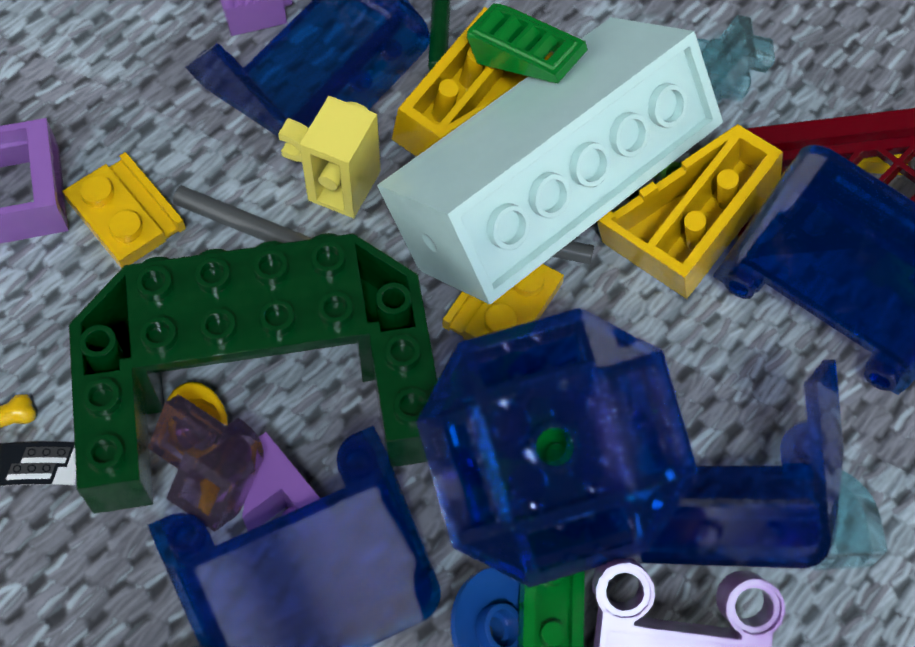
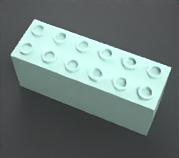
[377,17,723,305]

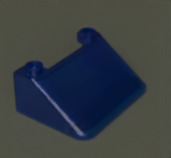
[185,0,430,137]
[713,145,915,395]
[147,425,441,647]

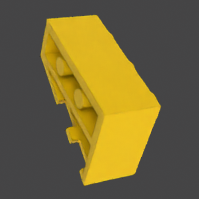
[391,7,553,157]
[597,124,783,299]

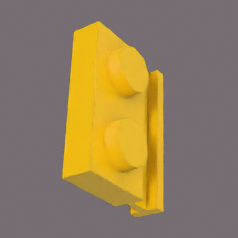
[62,152,186,269]
[443,264,564,358]

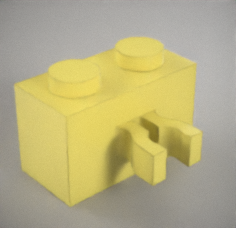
[278,96,381,218]

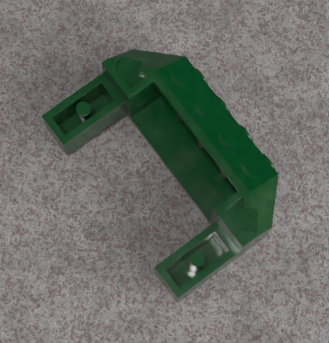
[69,233,447,514]

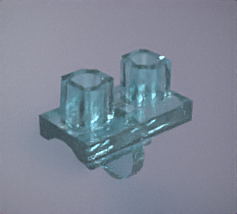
[697,15,775,104]

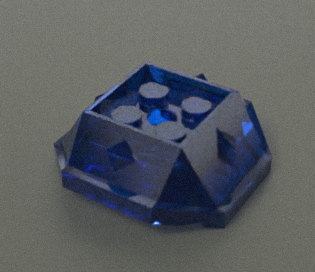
[416,308,699,587]

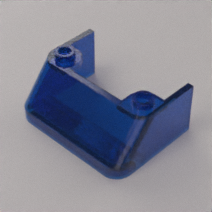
[573,360,844,569]

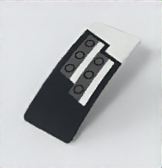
[0,442,76,486]

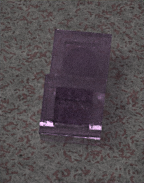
[148,395,264,532]

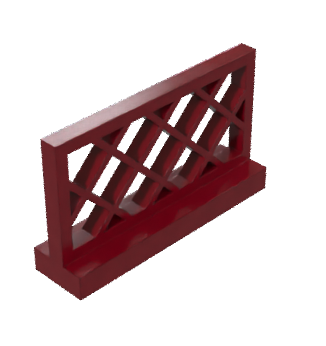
[738,108,915,256]

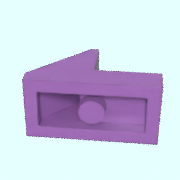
[242,432,340,550]

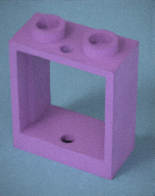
[0,118,69,244]

